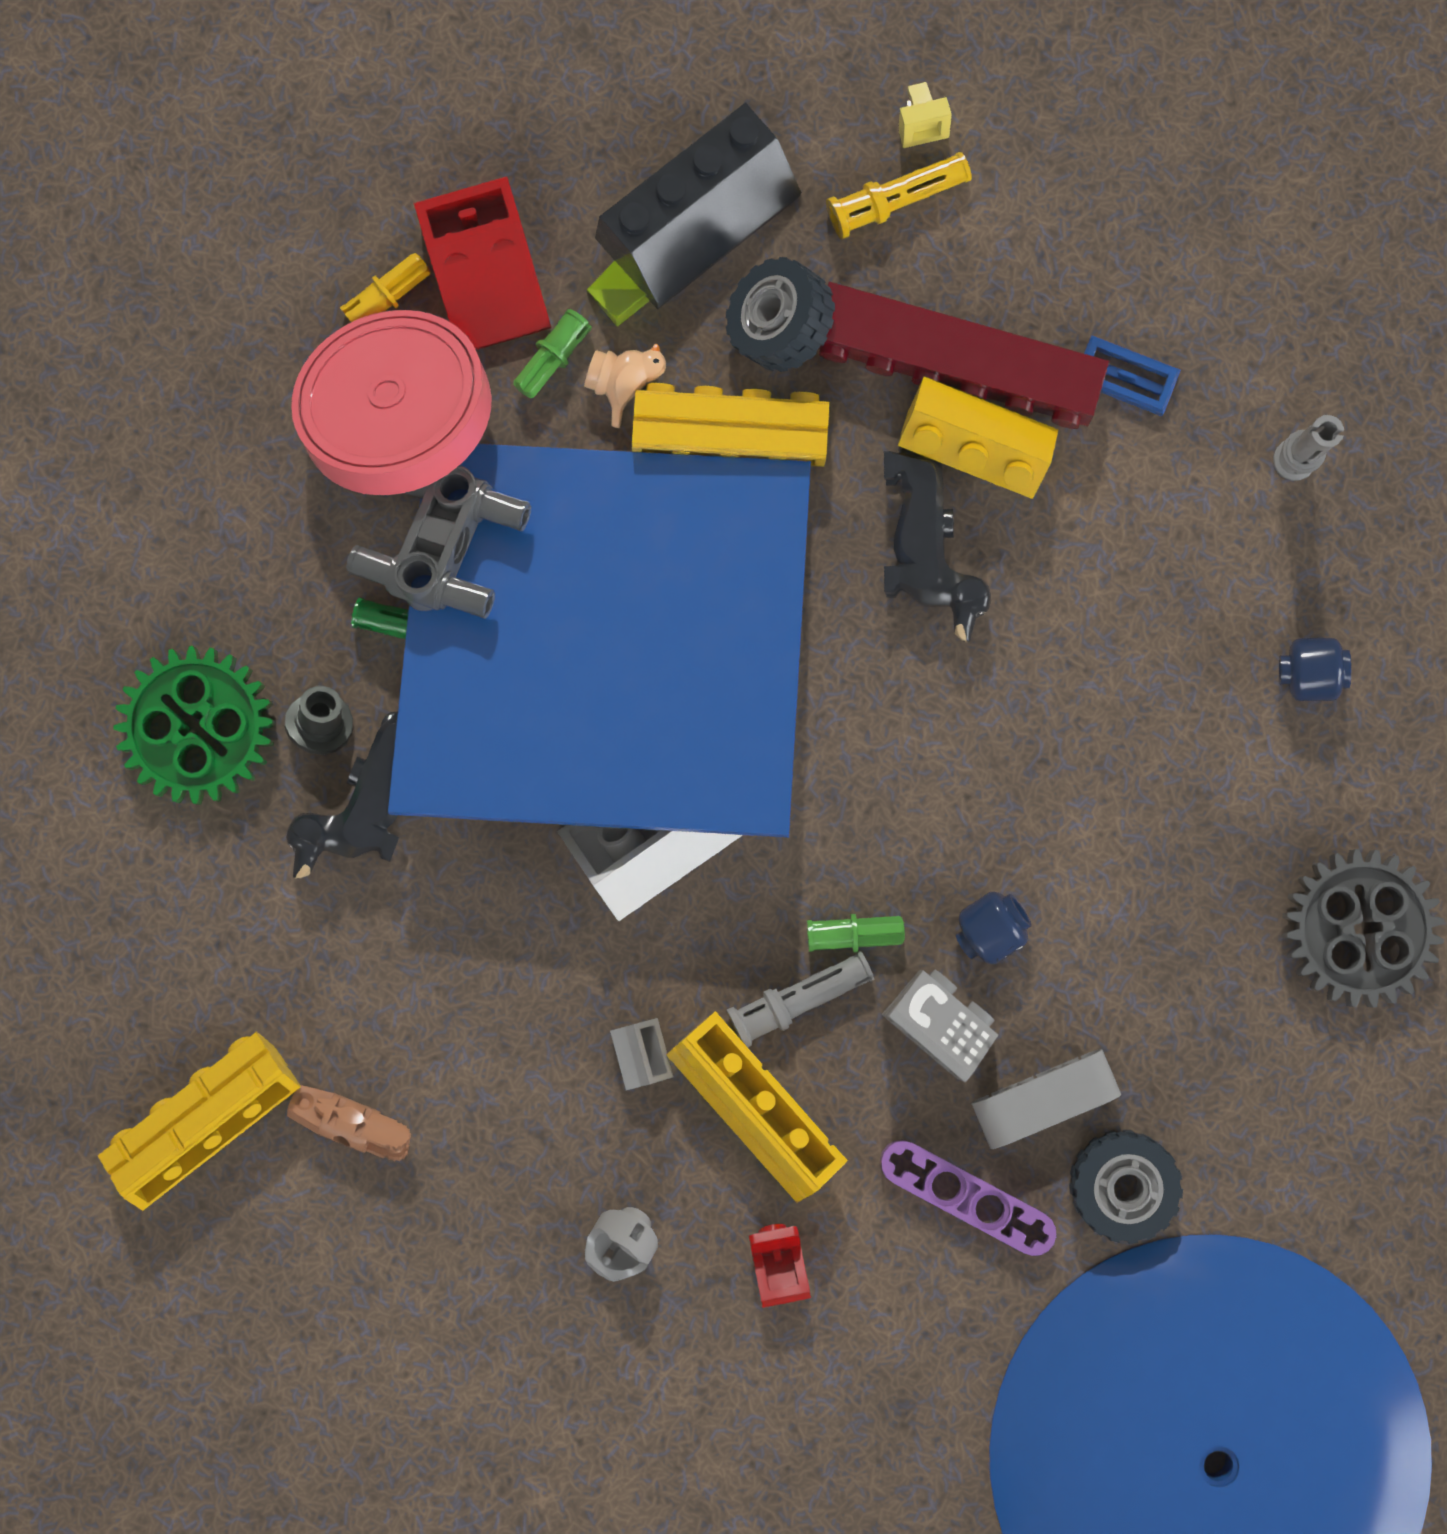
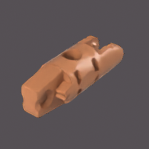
[287,1085,411,1162]

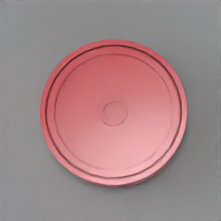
[291,310,492,495]

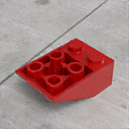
[414,176,552,350]

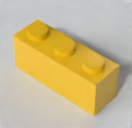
[898,376,1059,499]

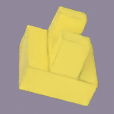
[899,82,951,148]

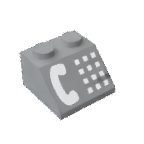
[882,969,998,1082]

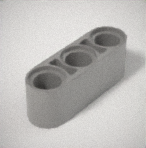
[971,1049,1121,1149]

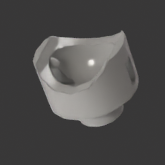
[585,1207,658,1282]

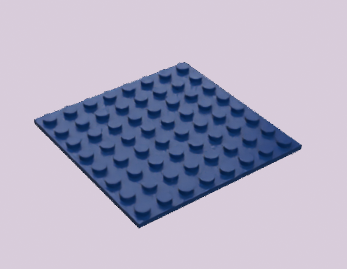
[388,444,811,838]

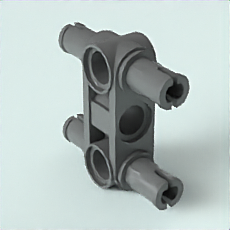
[346,466,531,619]

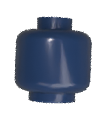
[1279,638,1351,701]
[956,892,1032,964]

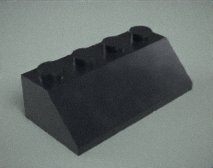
[595,102,802,310]

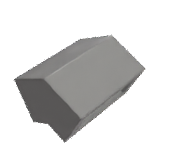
[610,1018,674,1091]

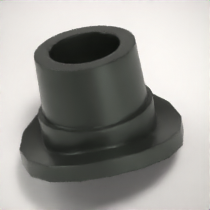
[285,686,353,755]

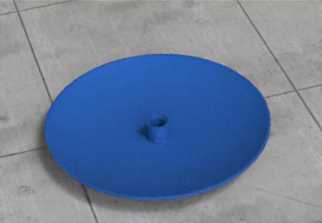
[989,1235,1432,1534]

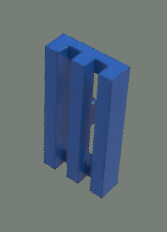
[1084,335,1181,416]

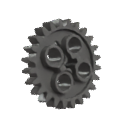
[1282,849,1445,1008]

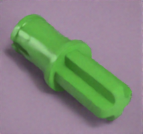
[513,309,592,398]
[807,914,905,953]

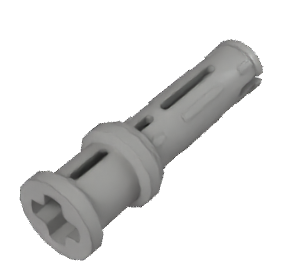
[1273,415,1344,481]
[726,952,875,1048]

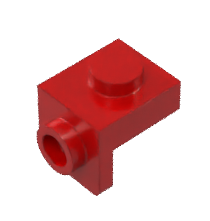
[749,1224,811,1308]

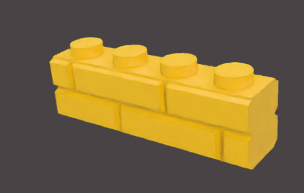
[632,383,829,467]
[666,1011,848,1203]
[98,1031,301,1211]

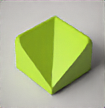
[587,261,649,327]

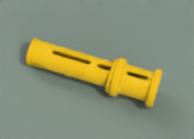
[826,152,972,240]

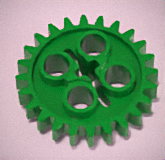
[113,646,276,805]

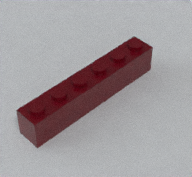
[818,281,1109,429]

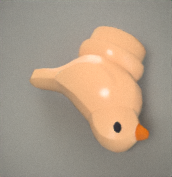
[584,344,666,428]

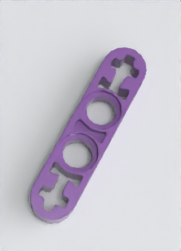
[880,1140,1056,1256]

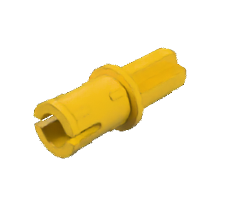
[340,253,430,322]

